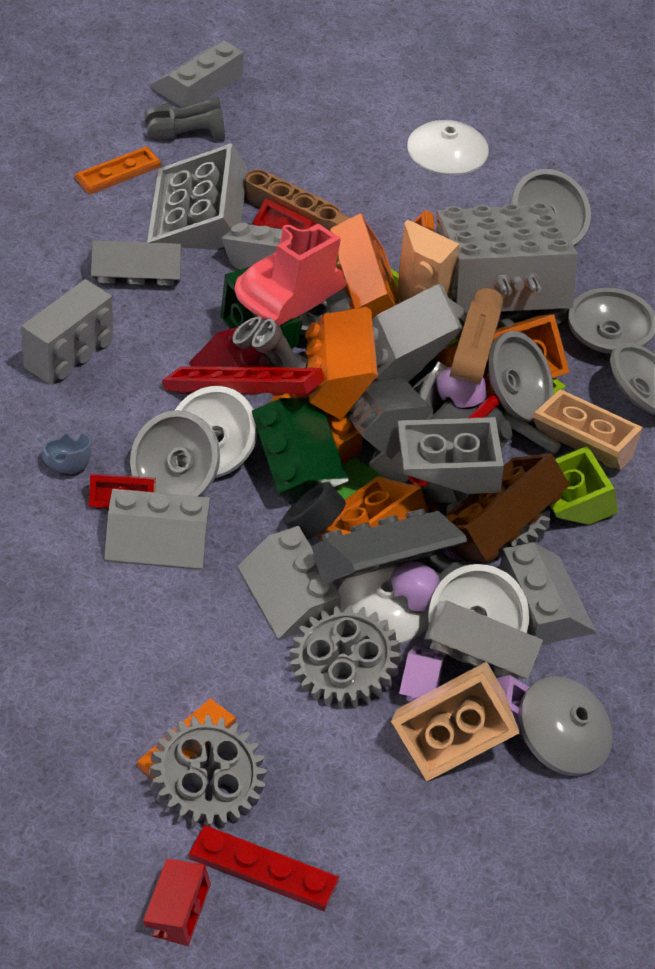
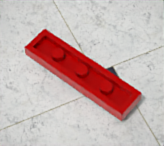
[189,825,339,912]

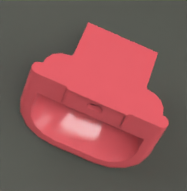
[234,224,347,326]

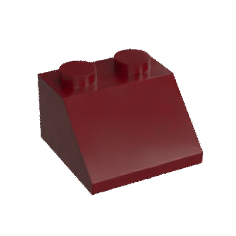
[189,326,270,396]

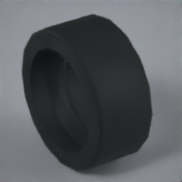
[283,482,346,540]

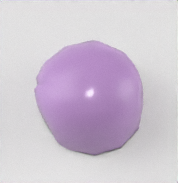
[437,367,486,408]
[390,561,440,611]

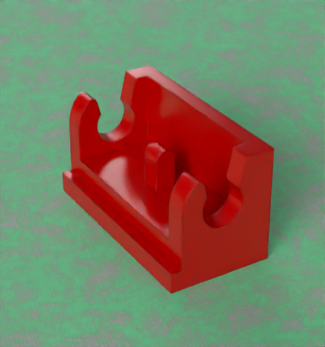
[143,859,211,947]

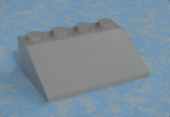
[147,143,247,250]

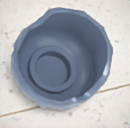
[42,433,92,474]

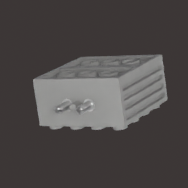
[436,202,578,313]

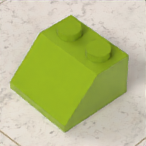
[550,446,618,525]

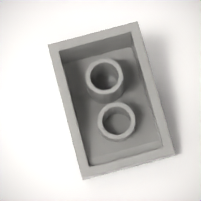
[372,284,463,382]
[398,417,504,494]

